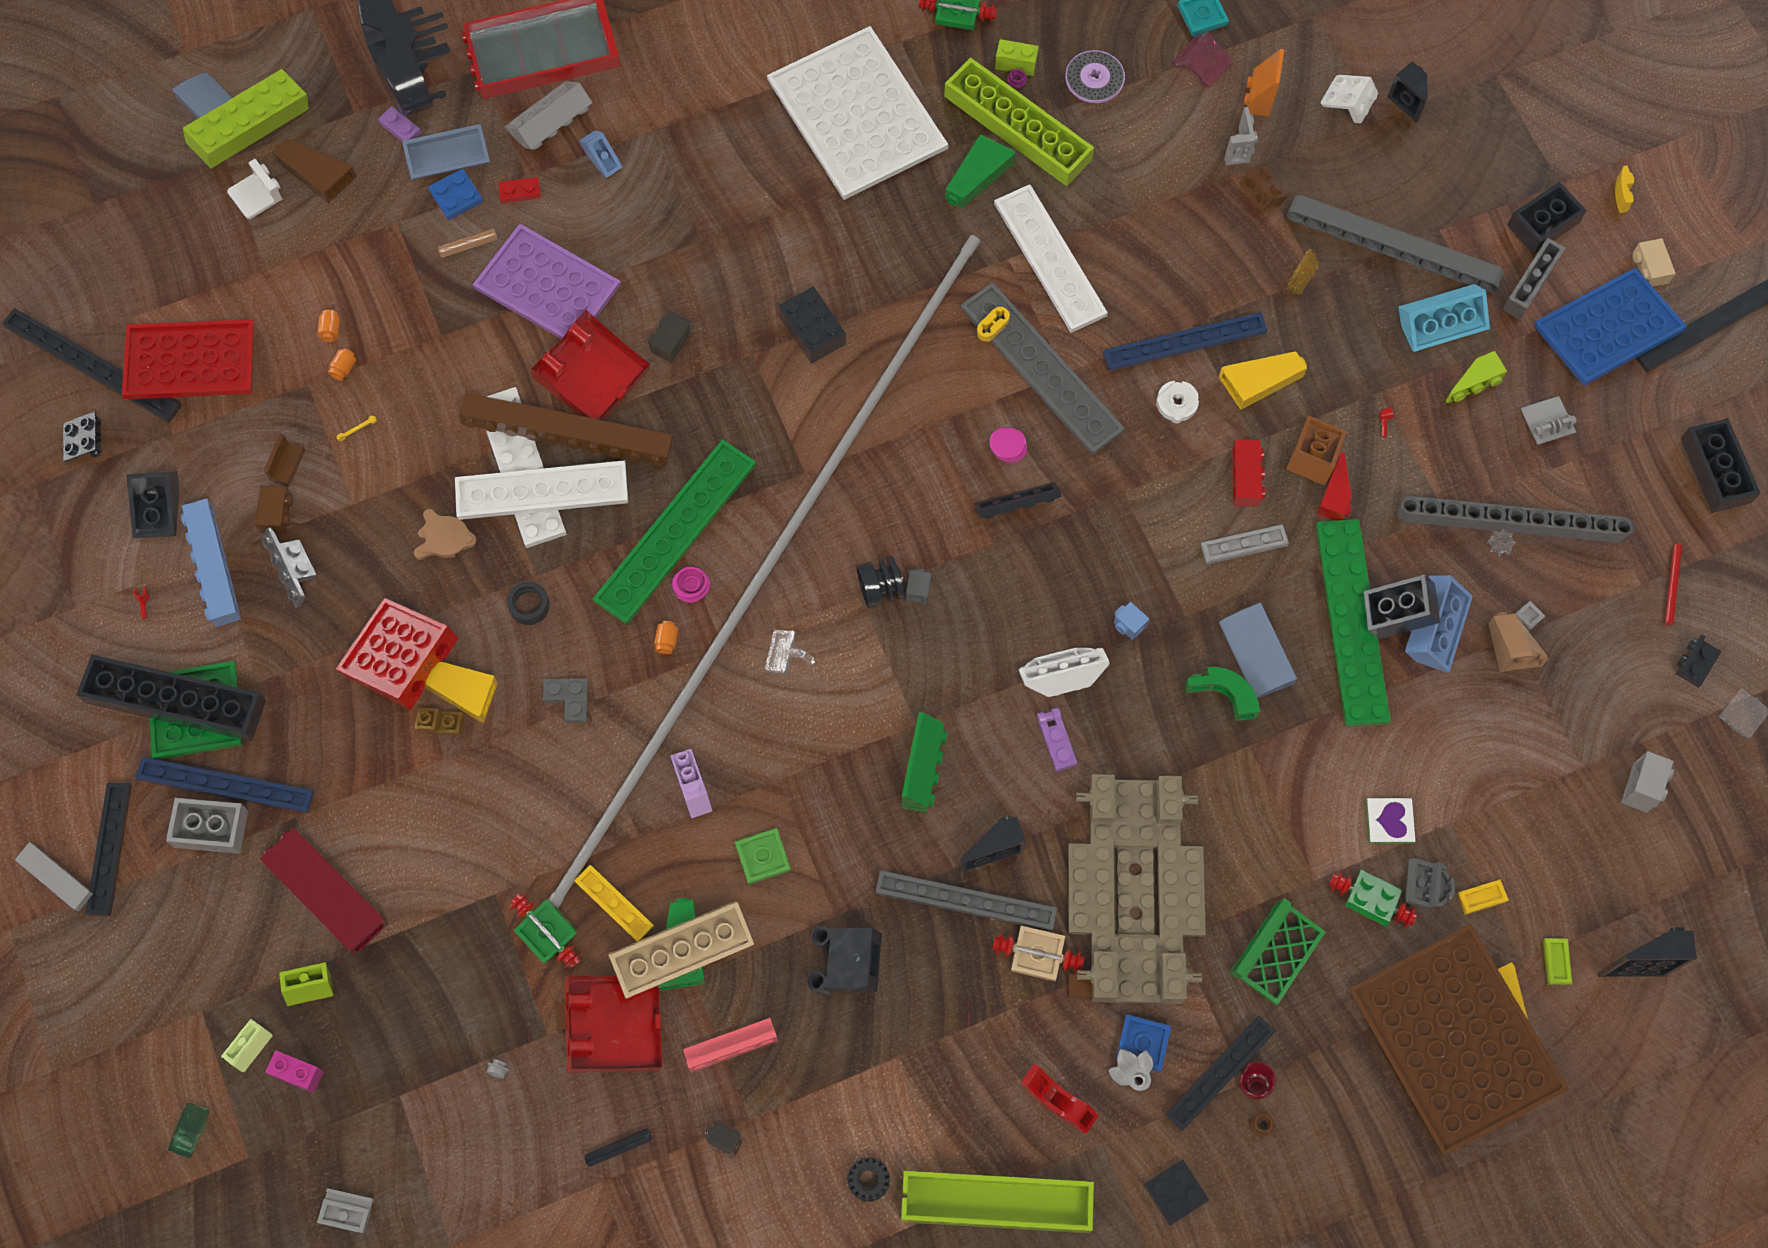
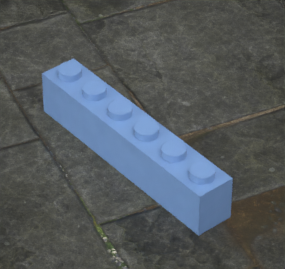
[181,498,241,627]

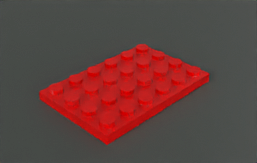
[122,319,255,400]

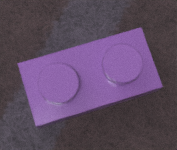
[378,106,421,141]

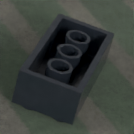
[1680,418,1761,513]

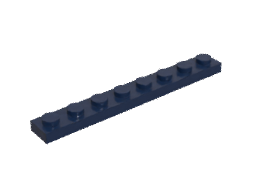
[1103,312,1267,372]
[135,757,314,814]

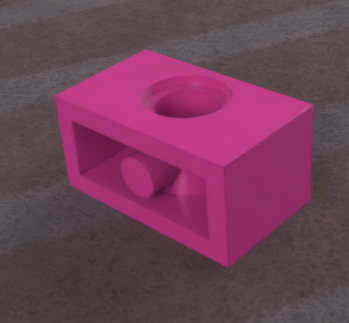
[265,1050,324,1093]

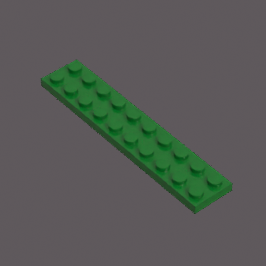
[592,439,756,625]
[1316,519,1391,727]

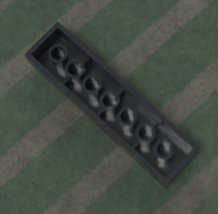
[76,654,266,742]

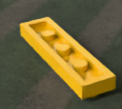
[574,865,654,942]

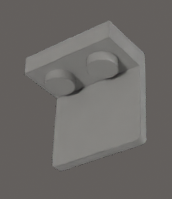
[1225,107,1258,165]

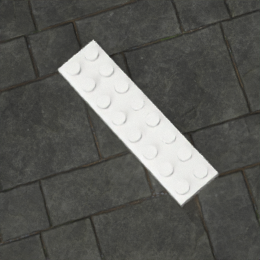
[994,185,1108,333]
[486,387,567,548]
[455,461,629,520]

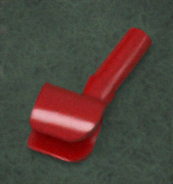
[1379,408,1393,438]
[133,587,150,619]

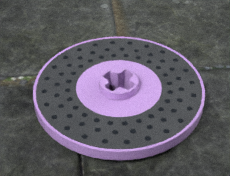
[1065,50,1125,103]

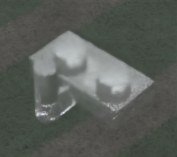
[764,630,815,674]

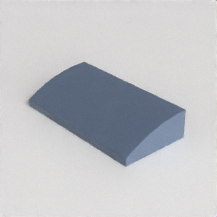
[172,73,232,119]
[402,124,490,180]
[1219,603,1297,698]

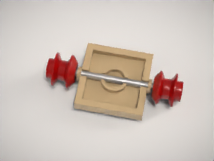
[992,926,1084,981]

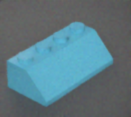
[1399,284,1490,352]

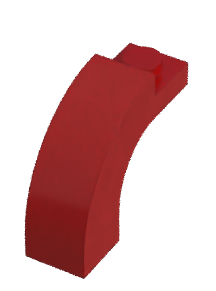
[1021,1064,1099,1134]

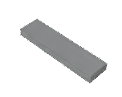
[1200,524,1289,565]
[15,842,93,912]

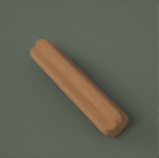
[438,229,497,258]

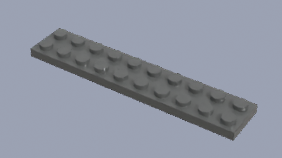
[961,282,1125,456]

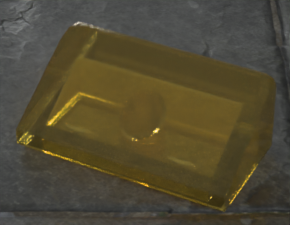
[1287,249,1319,295]

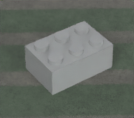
[166,798,248,854]

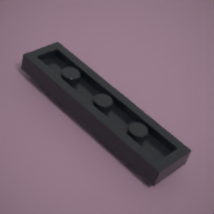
[974,482,1061,519]

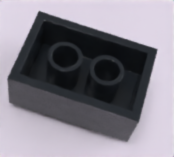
[1507,182,1587,254]
[778,286,846,364]
[1364,575,1440,639]

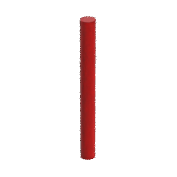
[1664,544,1682,626]

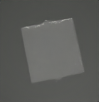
[1718,688,1768,739]

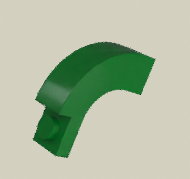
[1185,667,1260,721]

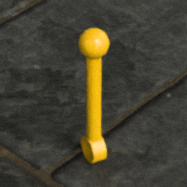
[337,415,377,441]

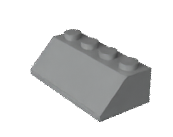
[504,81,592,150]

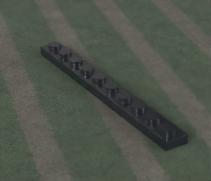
[1,308,182,423]

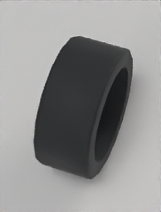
[507,582,550,625]

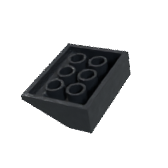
[1597,927,1697,977]

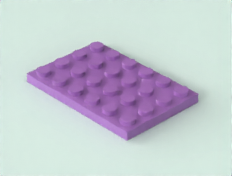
[473,224,621,339]

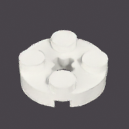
[1156,381,1199,423]

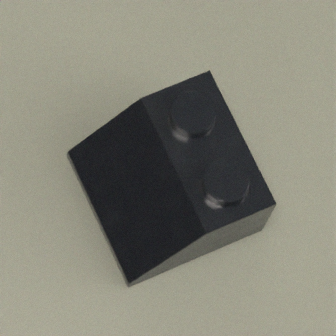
[1388,61,1428,122]

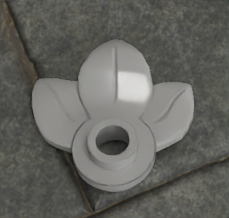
[1109,1049,1153,1091]

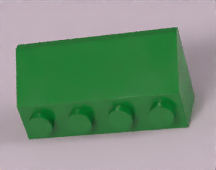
[901,712,948,813]

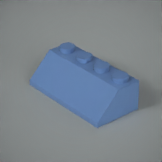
[1405,575,1473,672]

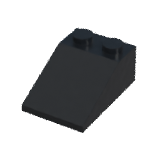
[127,471,179,538]
[959,816,1026,873]

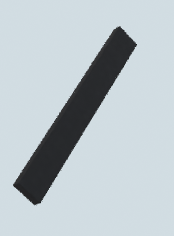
[1636,279,1768,373]

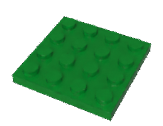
[149,661,243,760]

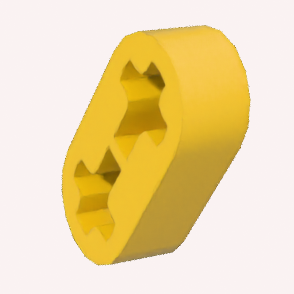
[977,307,1010,342]

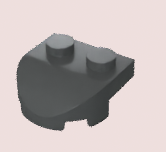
[1405,858,1455,909]

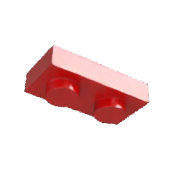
[498,177,541,204]

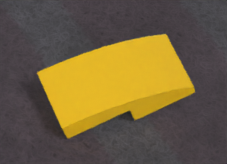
[1615,166,1634,213]

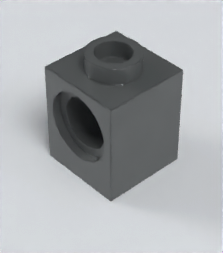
[906,569,931,604]

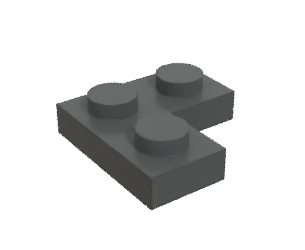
[543,678,588,723]

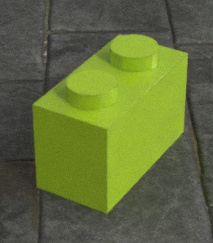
[995,39,1039,76]
[280,962,333,1006]

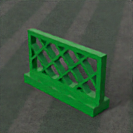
[1229,898,1326,1006]

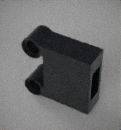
[807,926,882,996]

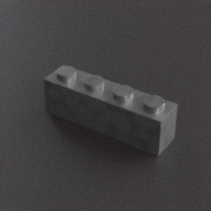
[1502,238,1565,320]

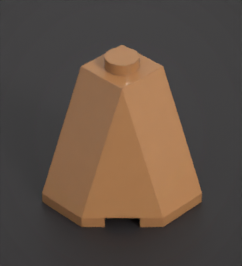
[1488,612,1548,672]

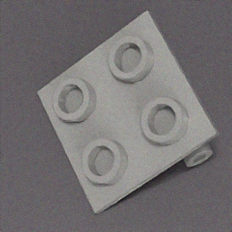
[1521,396,1577,445]

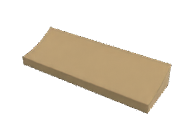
[608,901,754,998]

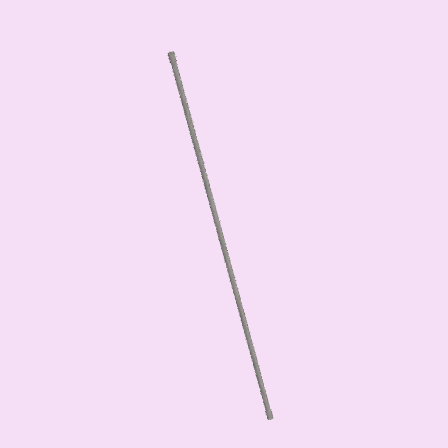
[549,235,980,909]

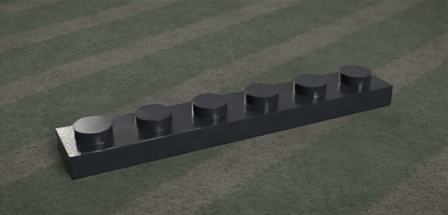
[85,783,132,916]
[1165,1016,1276,1132]

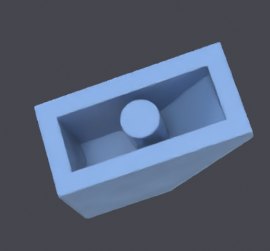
[579,131,622,178]

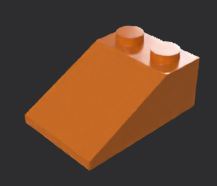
[1244,49,1284,117]

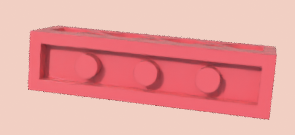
[683,1018,778,1072]

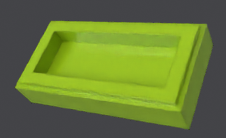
[1543,938,1572,985]

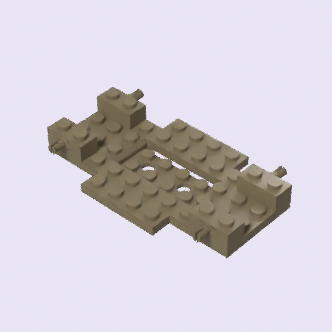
[1068,774,1206,1004]

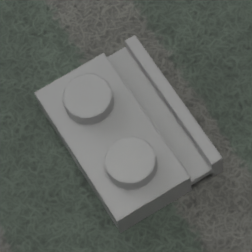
[317,1188,374,1234]

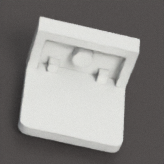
[1321,75,1378,123]
[228,159,282,219]

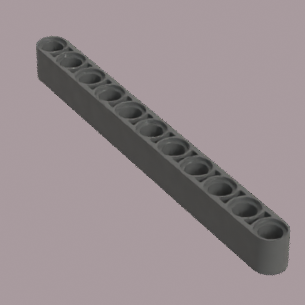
[1287,195,1504,292]
[1397,496,1635,543]

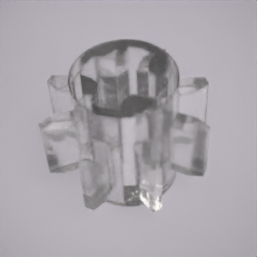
[1487,528,1516,557]

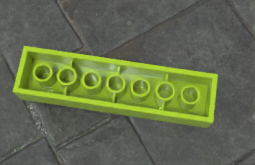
[944,57,1094,186]

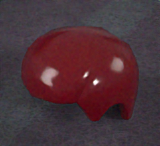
[1239,1061,1276,1100]

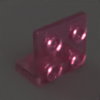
[1172,32,1232,88]

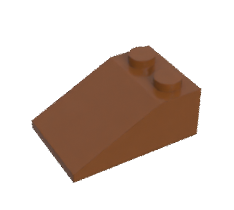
[1286,415,1347,486]

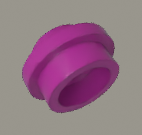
[1007,69,1027,88]

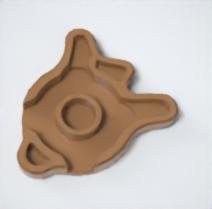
[414,509,477,560]

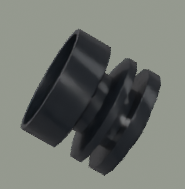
[856,556,904,608]

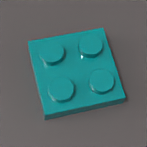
[1177,0,1229,37]

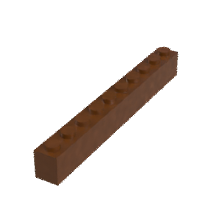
[459,392,672,466]

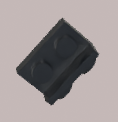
[1676,634,1722,688]

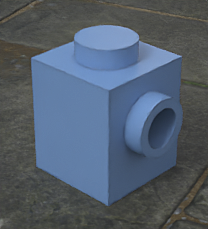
[1114,602,1149,641]

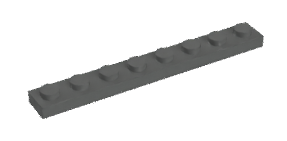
[875,871,1057,931]

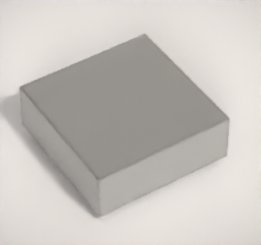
[1515,601,1545,631]

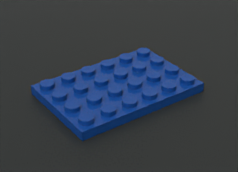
[1534,267,1687,386]

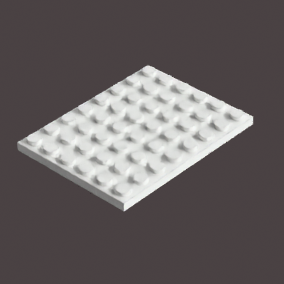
[767,26,948,200]

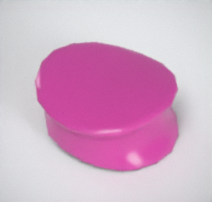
[990,427,1027,462]
[672,567,710,603]

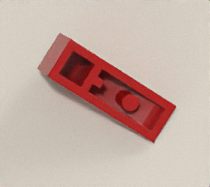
[1317,452,1353,521]

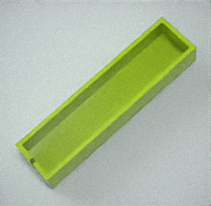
[901,1171,1094,1233]

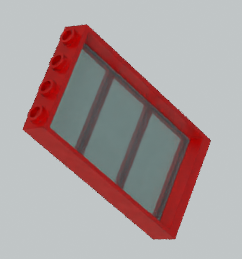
[461,0,621,99]

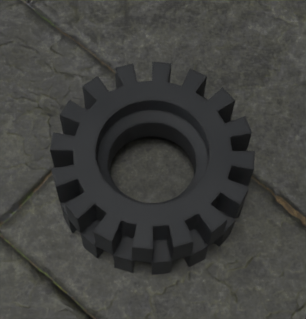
[848,1157,890,1202]

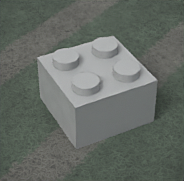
[1621,751,1674,813]

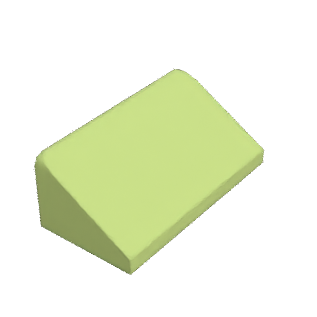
[221,1019,272,1072]

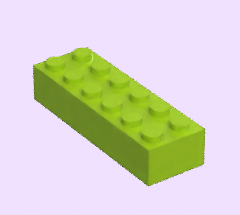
[183,69,309,169]

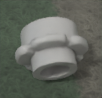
[487,1059,509,1079]

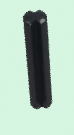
[584,1129,652,1167]

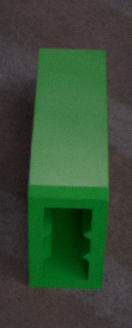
[945,134,1016,208]
[658,898,706,991]

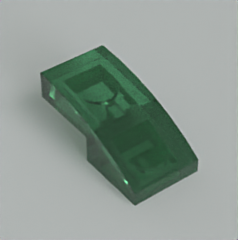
[167,1102,210,1158]

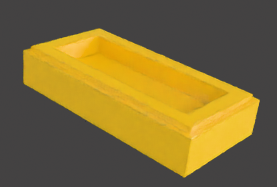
[1457,880,1509,915]

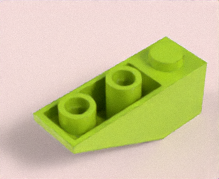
[1446,351,1507,403]

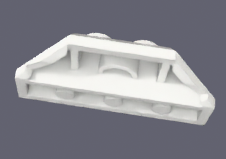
[1019,648,1109,697]

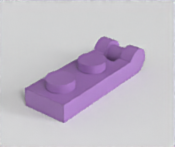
[1037,707,1077,772]

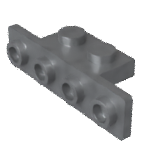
[262,527,316,608]

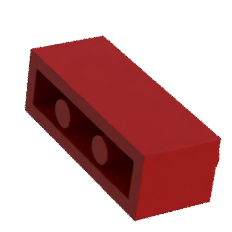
[1232,440,1265,507]

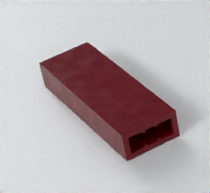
[260,828,388,956]

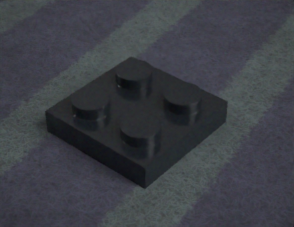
[1143,1159,1209,1226]

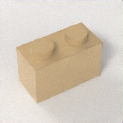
[1632,238,1676,287]

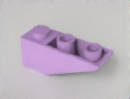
[671,749,712,818]

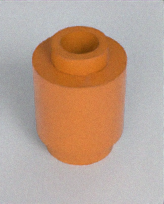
[317,310,340,342]
[328,348,357,381]
[654,621,679,654]

